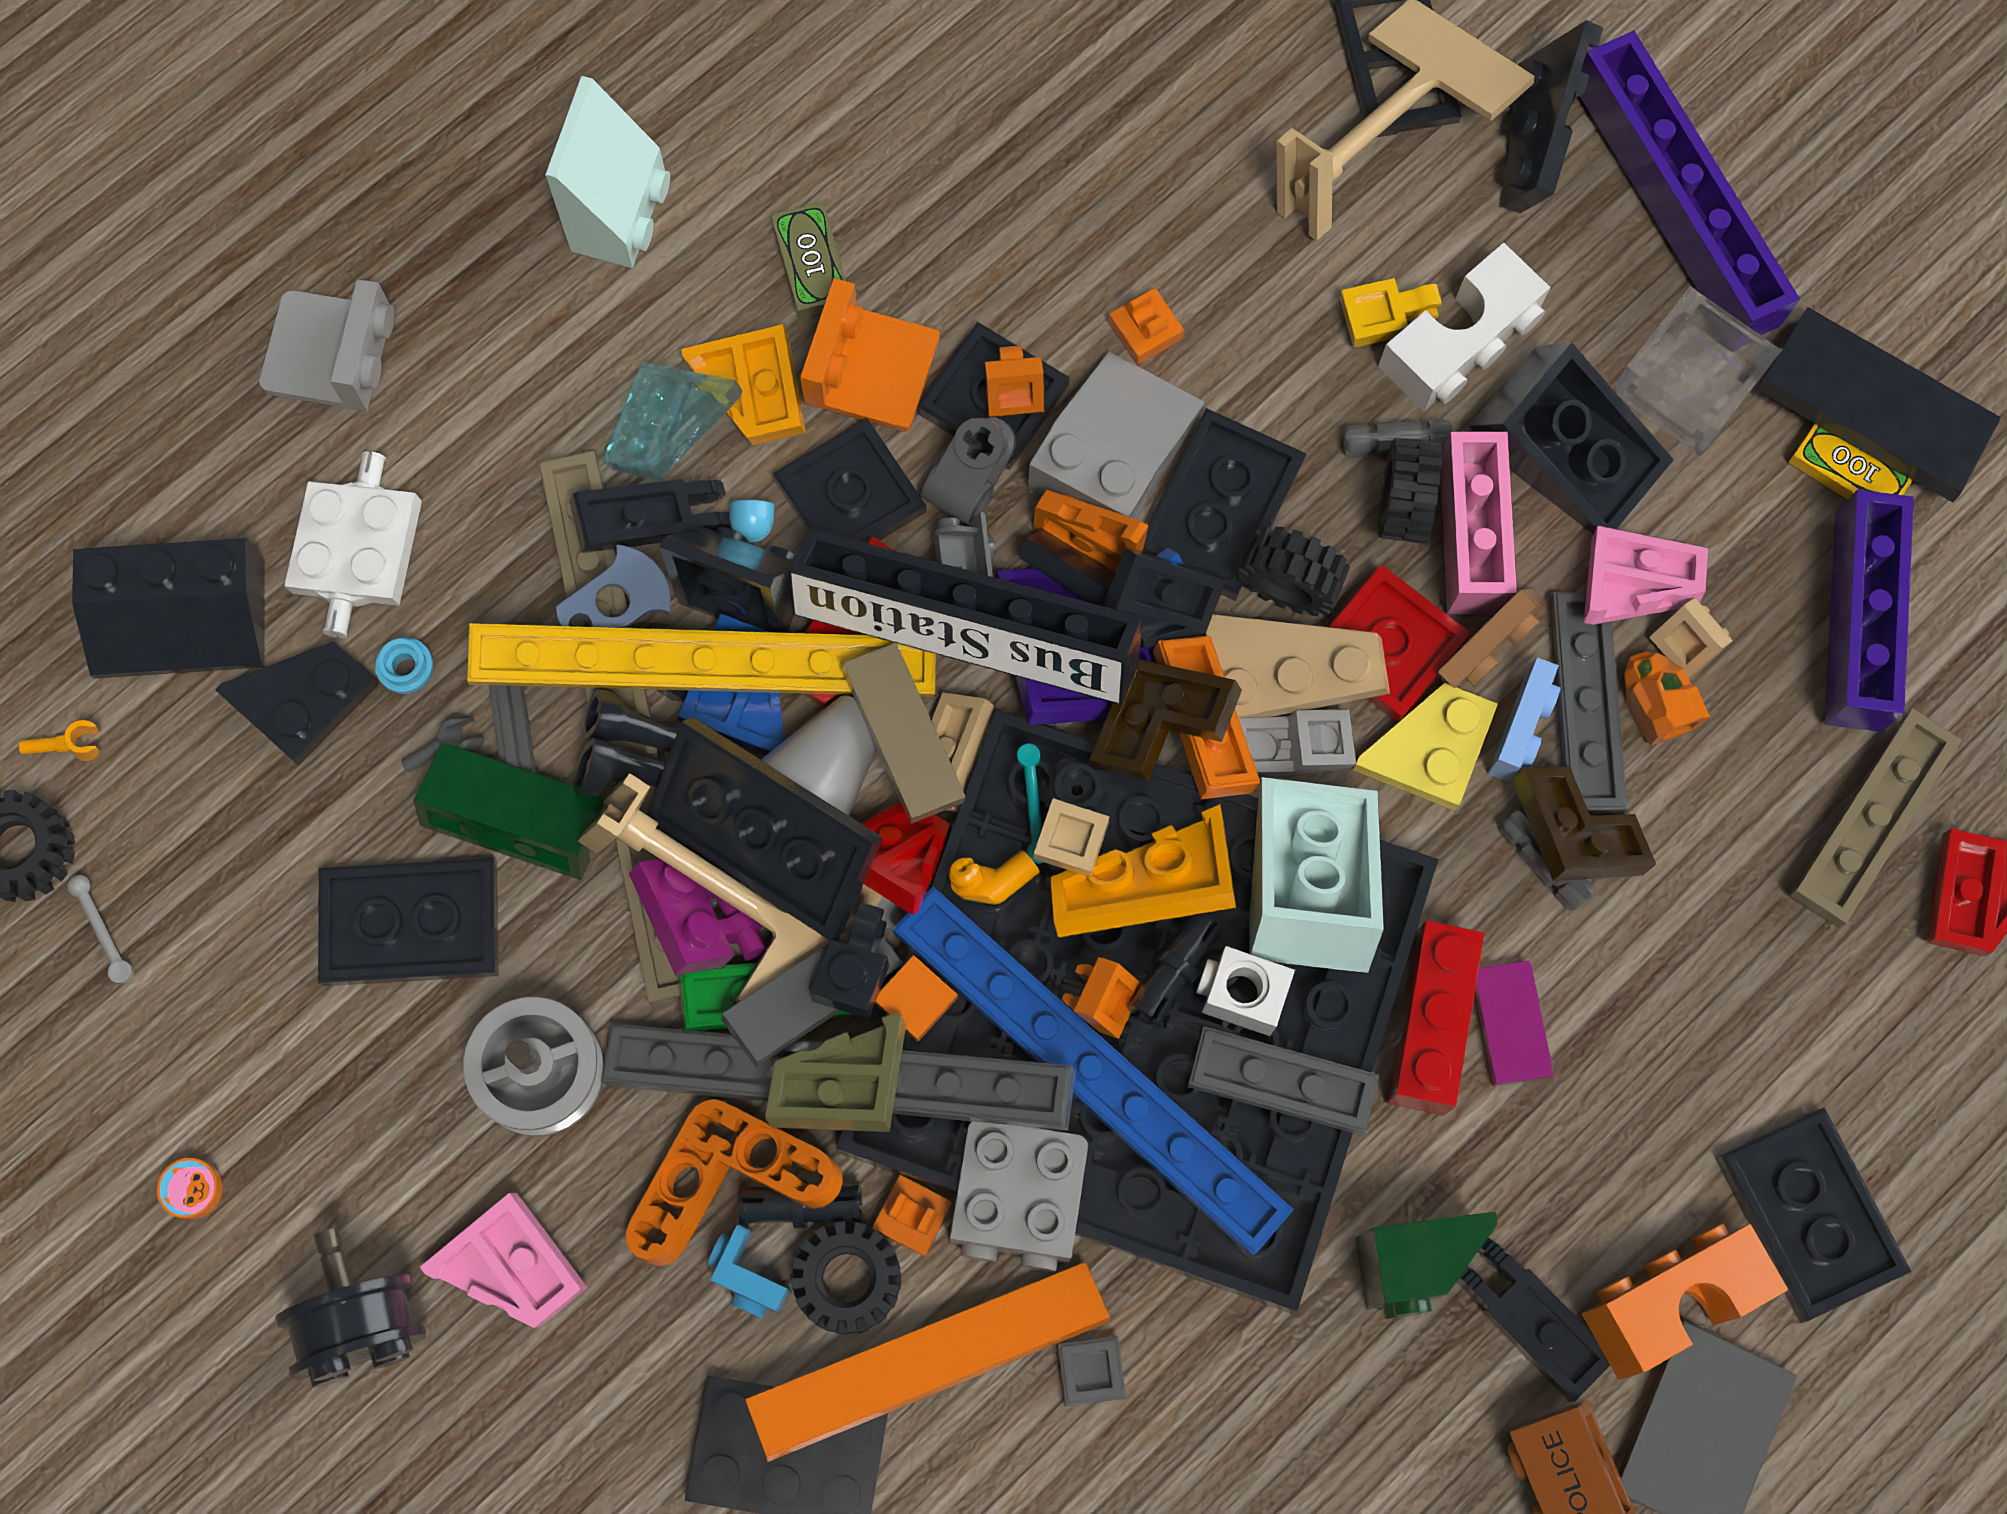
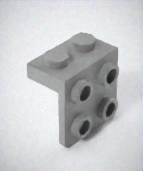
[259,279,394,411]
[950,1121,1088,1272]

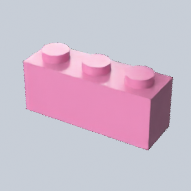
[1440,432,1517,615]

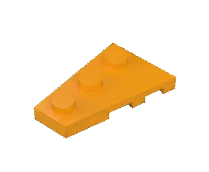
[1051,804,1236,937]

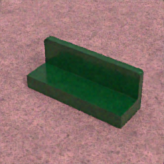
[413,744,604,880]

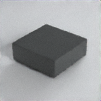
[1057,1336,1126,1406]

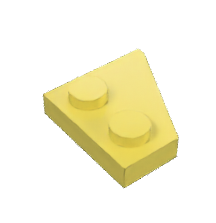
[1353,683,1498,811]

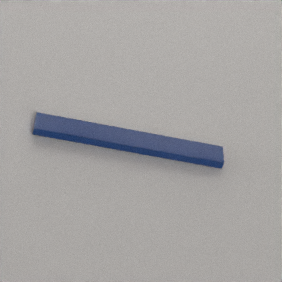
[893,886,1294,1257]

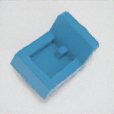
[707,1224,791,1319]

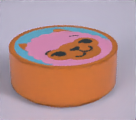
[157,1158,223,1220]

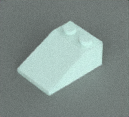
[545,76,670,268]
[1249,777,1383,973]

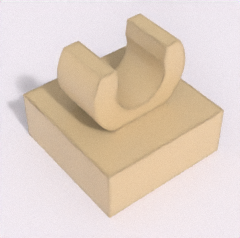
[1650,598,1733,678]
[1034,799,1109,877]

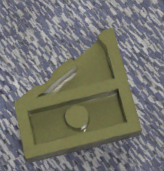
[765,1014,906,1132]

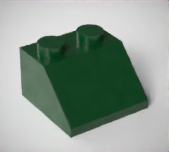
[1355,1212,1498,1319]

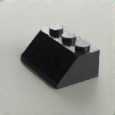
[72,538,265,679]

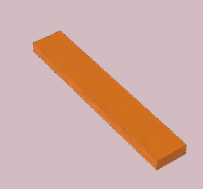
[745,1262,1110,1462]

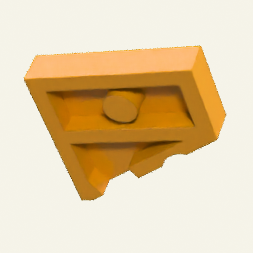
[681,324,806,446]

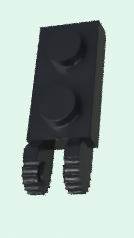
[569,479,732,553]
[1457,1238,1610,1402]

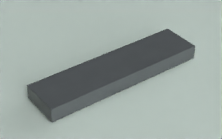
[1549,592,1628,815]

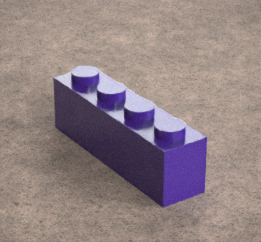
[1824,489,1914,732]

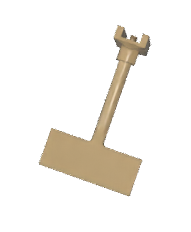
[1277,0,1535,241]
[578,773,882,1002]

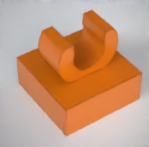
[1108,288,1185,365]
[985,345,1044,417]
[1062,957,1142,1039]
[872,1175,953,1258]

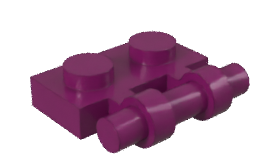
[629,857,766,976]

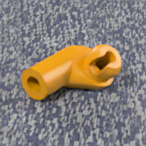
[949,850,1040,905]

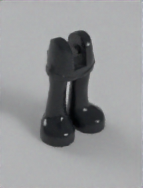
[574,689,747,797]

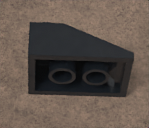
[1469,342,1674,534]
[659,526,796,633]

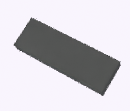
[721,929,903,1067]
[1187,1026,1379,1135]

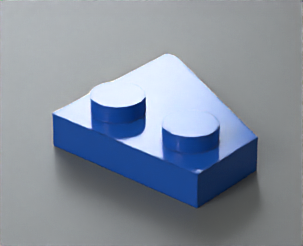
[678,614,784,755]

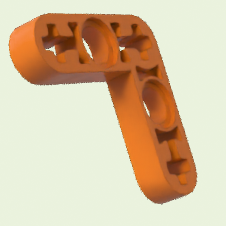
[626,1099,843,1267]

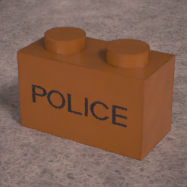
[1508,1399,1636,1514]

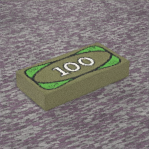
[771,201,846,319]

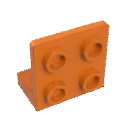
[800,278,940,432]

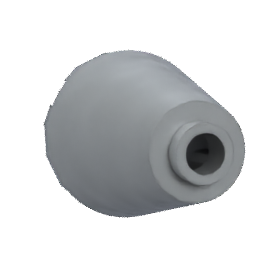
[761,696,877,816]

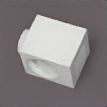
[1196,946,1295,1036]

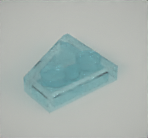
[603,362,743,480]

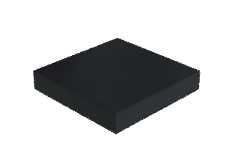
[917,322,1070,471]
[773,418,927,544]

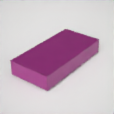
[1475,960,1554,1087]

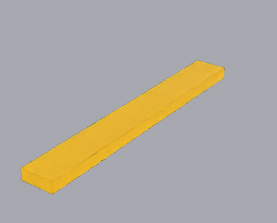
[467,623,936,697]

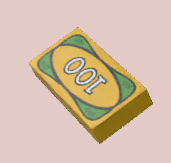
[1788,423,1913,500]

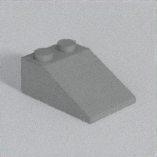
[1028,351,1205,519]

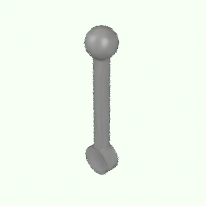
[67,875,135,984]

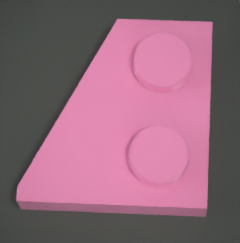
[1584,526,1708,625]
[420,1192,588,1328]

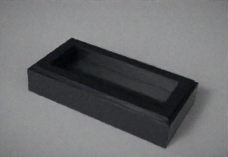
[1017,529,1115,606]

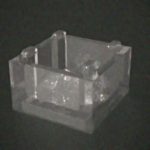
[1613,286,1782,456]

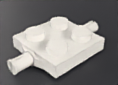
[284,451,422,638]

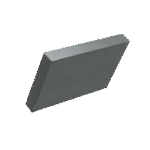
[1618,1321,1797,1514]

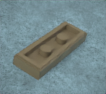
[842,643,966,824]

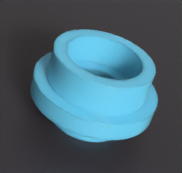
[375,637,434,694]

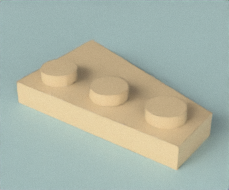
[1206,614,1390,718]

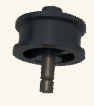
[275,1228,427,1388]

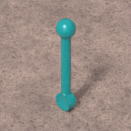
[1017,744,1043,864]

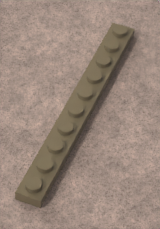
[539,451,680,1006]

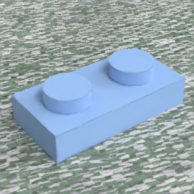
[1488,657,1561,782]

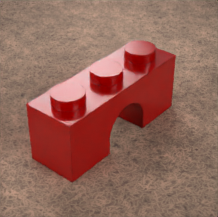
[1386,920,1485,1116]

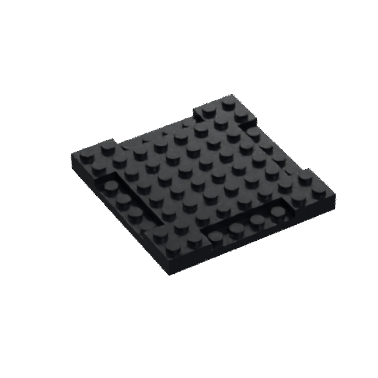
[836,709,1439,1314]

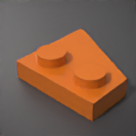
[1033,490,1149,573]

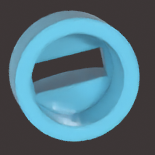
[729,500,774,543]

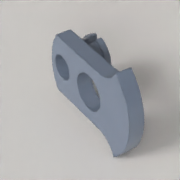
[556,545,671,628]

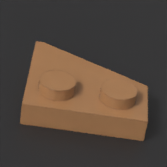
[1438,588,1548,688]

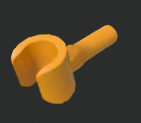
[19,720,100,761]

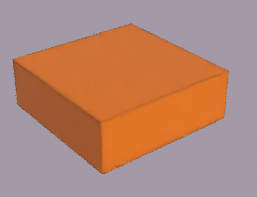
[875,955,958,1042]

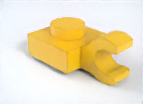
[1340,278,1442,348]

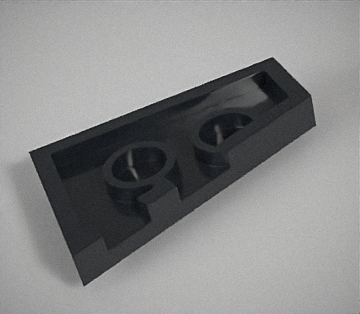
[1503,20,1603,214]

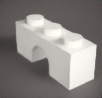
[1378,243,1551,412]

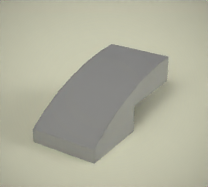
[1238,709,1356,778]

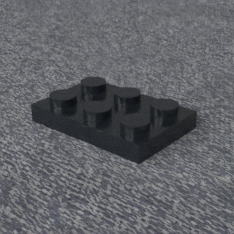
[685,1376,889,1514]

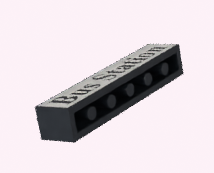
[789,528,1142,705]

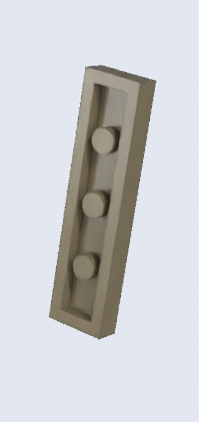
[1790,708,1962,928]

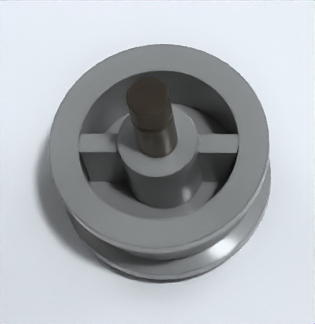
[463,997,604,1136]

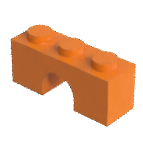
[1581,1223,1788,1380]

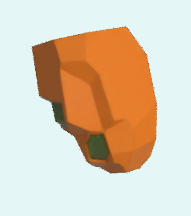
[1624,651,1710,745]

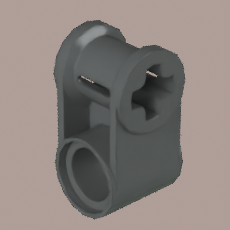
[921,417,1016,526]

